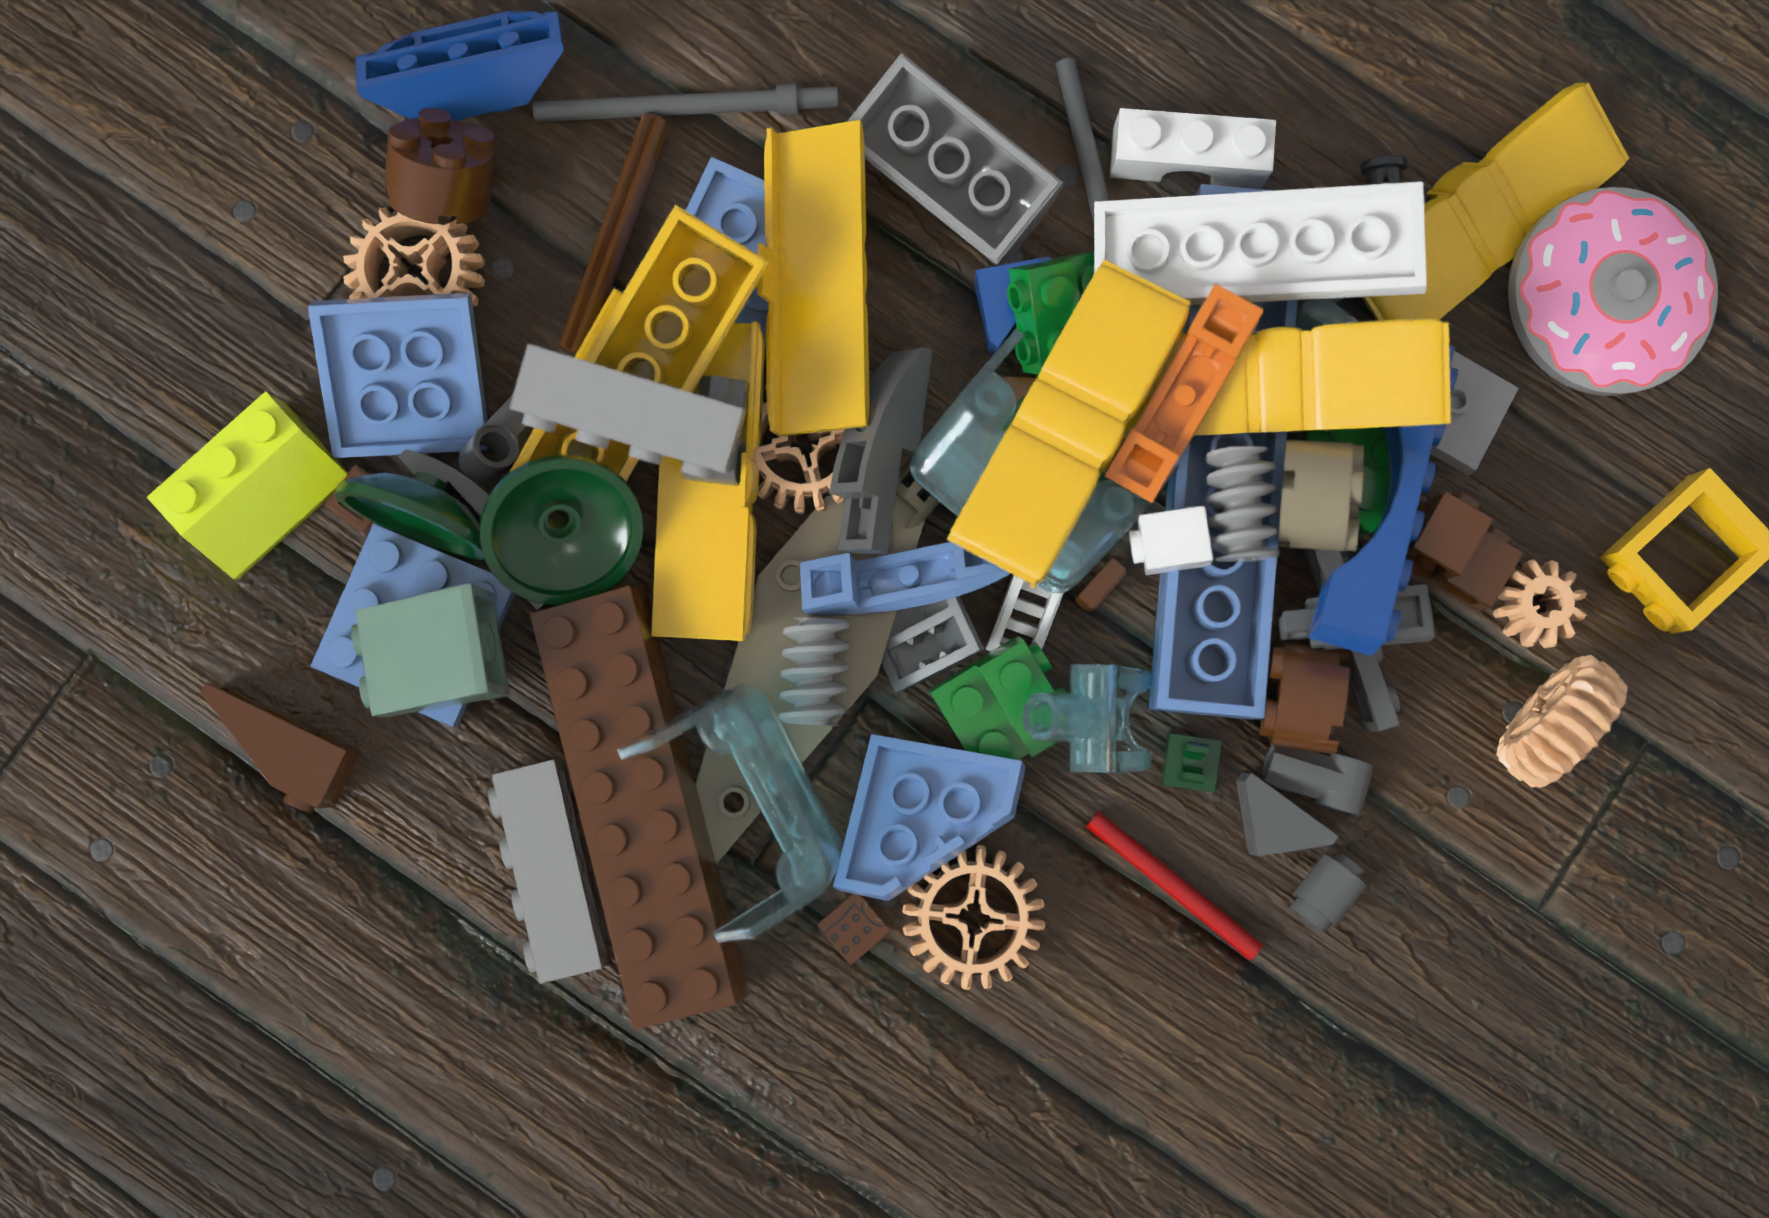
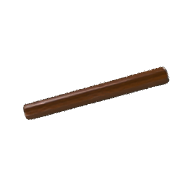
[560,113,669,354]

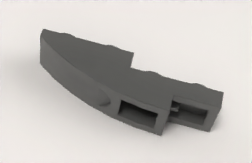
[829,347,932,554]

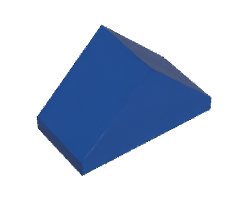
[974,257,1051,358]

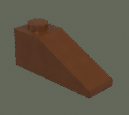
[200,683,361,813]

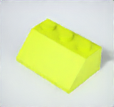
[147,391,348,580]

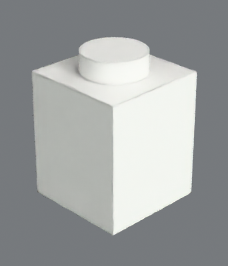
[1129,506,1213,575]

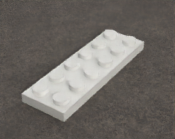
[1094,182,1427,305]

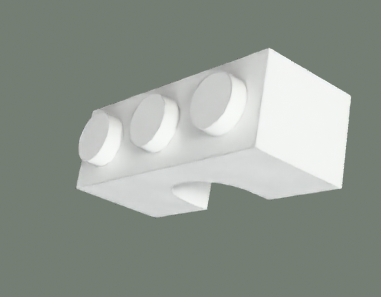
[1109,108,1276,189]

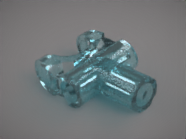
[1022,664,1152,773]

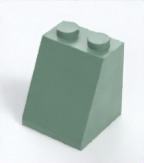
[351,583,510,717]

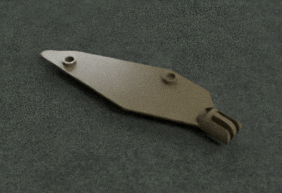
[696,439,966,864]

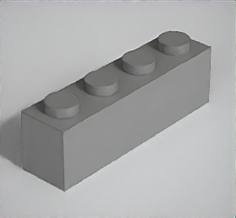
[510,344,747,481]
[488,760,610,984]

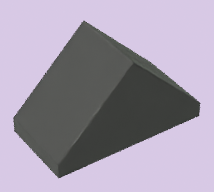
[1236,772,1339,856]

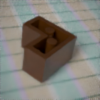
[1405,491,1523,611]

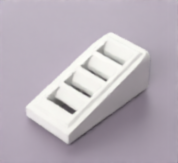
[986,560,1072,651]

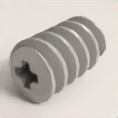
[1206,446,1279,562]
[778,618,851,726]

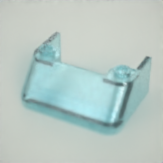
[910,328,1179,593]
[617,684,843,942]

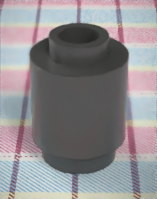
[1289,852,1367,934]

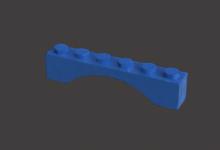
[1308,346,1458,656]

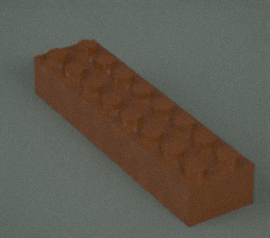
[530,586,749,1030]

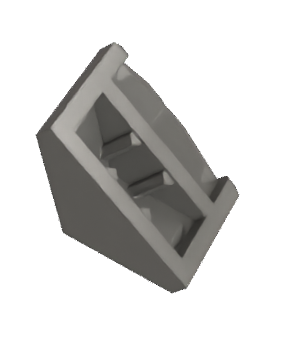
[881,596,984,693]

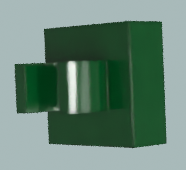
[1160,733,1222,793]

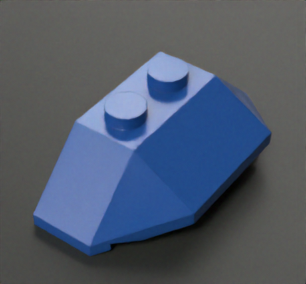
[356,11,564,121]

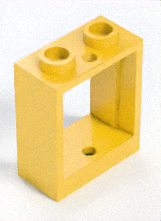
[1599,468,1769,634]

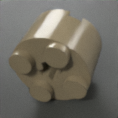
[1279,440,1364,552]

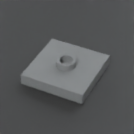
[1430,351,1519,476]

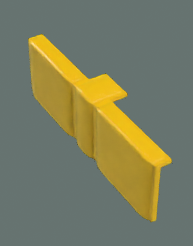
[1362,83,1630,321]
[756,120,870,436]
[947,259,1191,589]
[1124,318,1451,438]
[651,321,765,641]

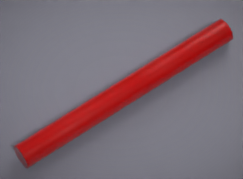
[1085,811,1263,960]

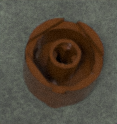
[385,108,495,224]
[1259,640,1350,754]

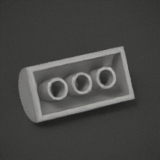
[847,53,1063,266]

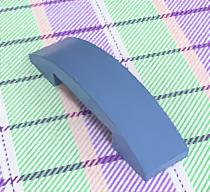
[800,542,1011,615]

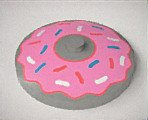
[1508,187,1718,396]

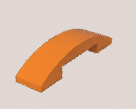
[1105,283,1264,503]

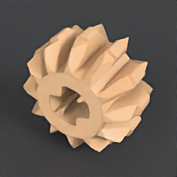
[1492,560,1587,648]

